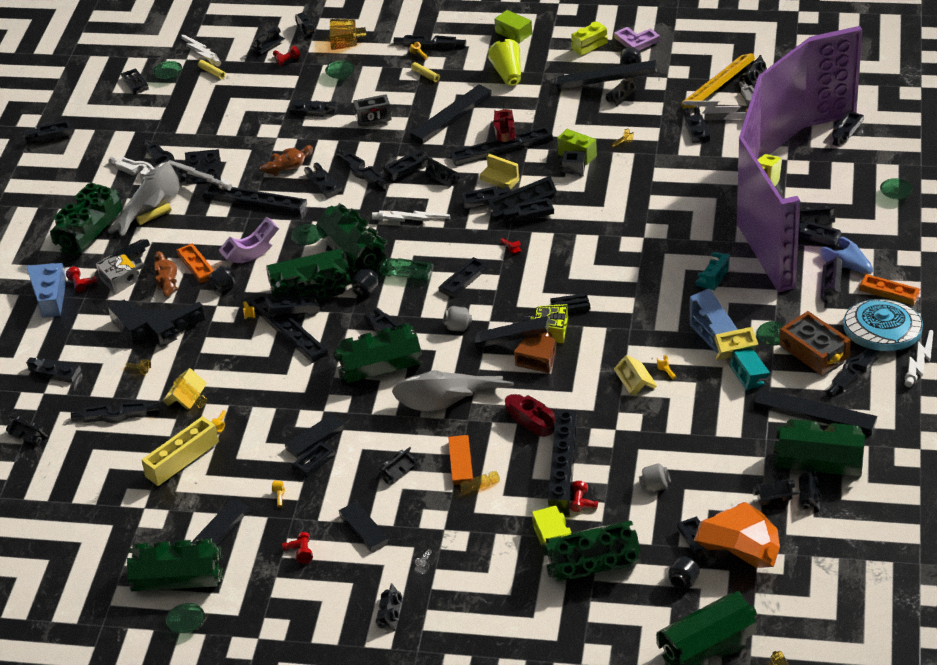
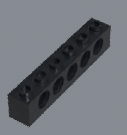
[548,411,577,517]

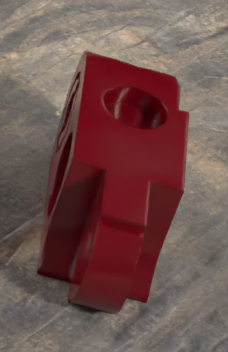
[493,109,516,142]
[505,394,555,437]

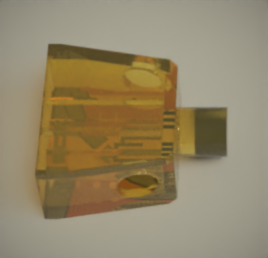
[330,19,366,50]

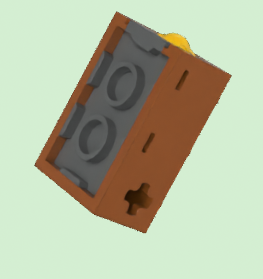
[779,311,851,375]

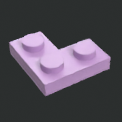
[614,27,660,51]

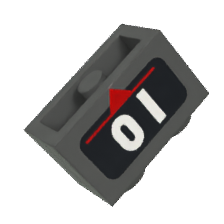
[353,94,392,126]

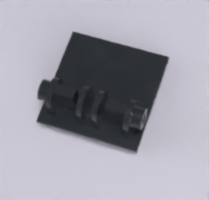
[185,149,221,184]

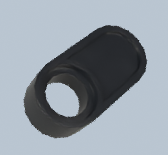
[295,12,315,36]

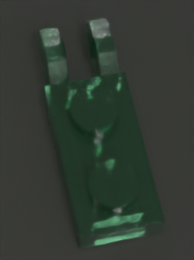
[380,258,434,280]

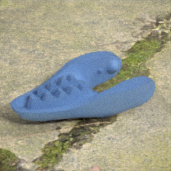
[821,237,873,274]

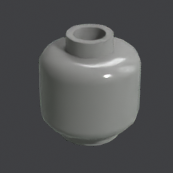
[443,306,472,332]
[639,463,671,493]

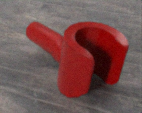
[500,238,522,254]

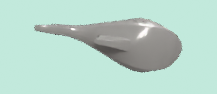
[108,161,180,236]
[392,370,514,413]

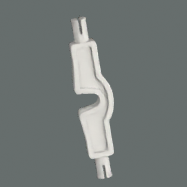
[108,156,154,178]

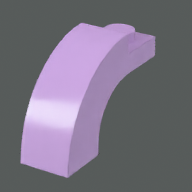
[219,217,279,263]

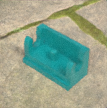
[696,252,730,291]
[729,348,770,391]

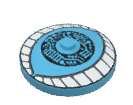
[843,299,923,351]

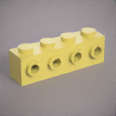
[141,416,219,486]

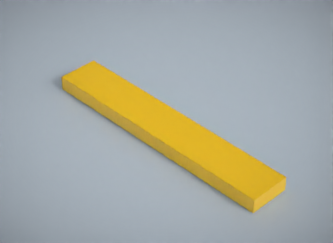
[681,53,755,109]

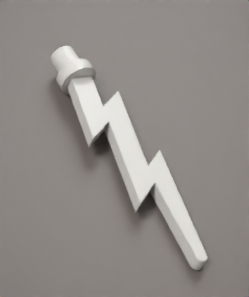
[182,35,221,67]
[683,101,747,120]
[168,160,232,190]
[372,211,450,222]
[905,330,933,387]

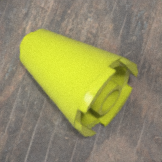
[488,39,521,86]

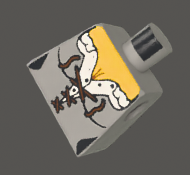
[96,254,144,295]

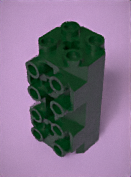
[50,183,123,257]
[316,203,388,273]
[266,249,351,299]
[333,323,423,384]
[773,419,865,476]
[542,520,641,581]
[127,538,223,592]
[656,591,758,665]

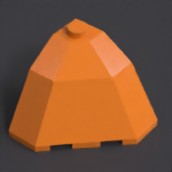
[694,502,780,568]

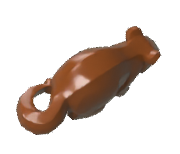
[259,145,313,176]
[154,251,178,297]

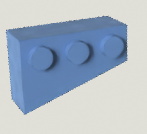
[26,263,67,317]
[690,288,738,354]

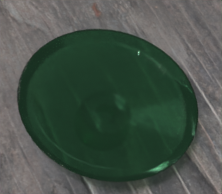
[325,60,355,79]
[153,61,182,79]
[880,178,913,200]
[291,224,321,245]
[756,321,785,346]
[166,603,205,634]

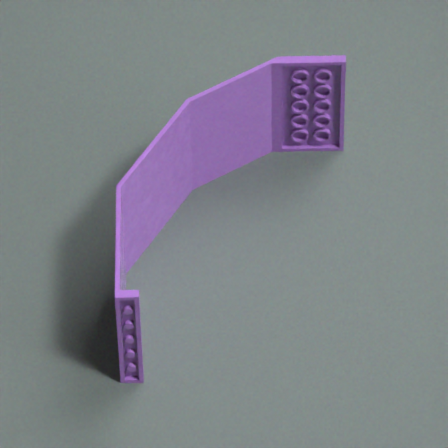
[737,26,862,292]

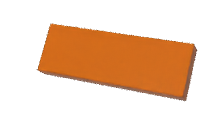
[176,243,214,284]
[859,274,921,305]
[448,435,473,485]

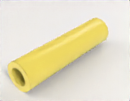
[198,60,226,79]
[411,62,440,82]
[136,203,172,225]

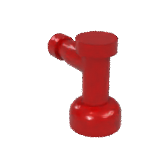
[273,46,301,66]
[66,267,97,292]
[570,481,599,512]
[282,532,313,564]

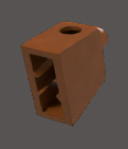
[514,331,556,374]

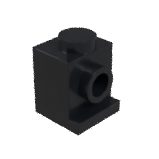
[559,151,586,176]

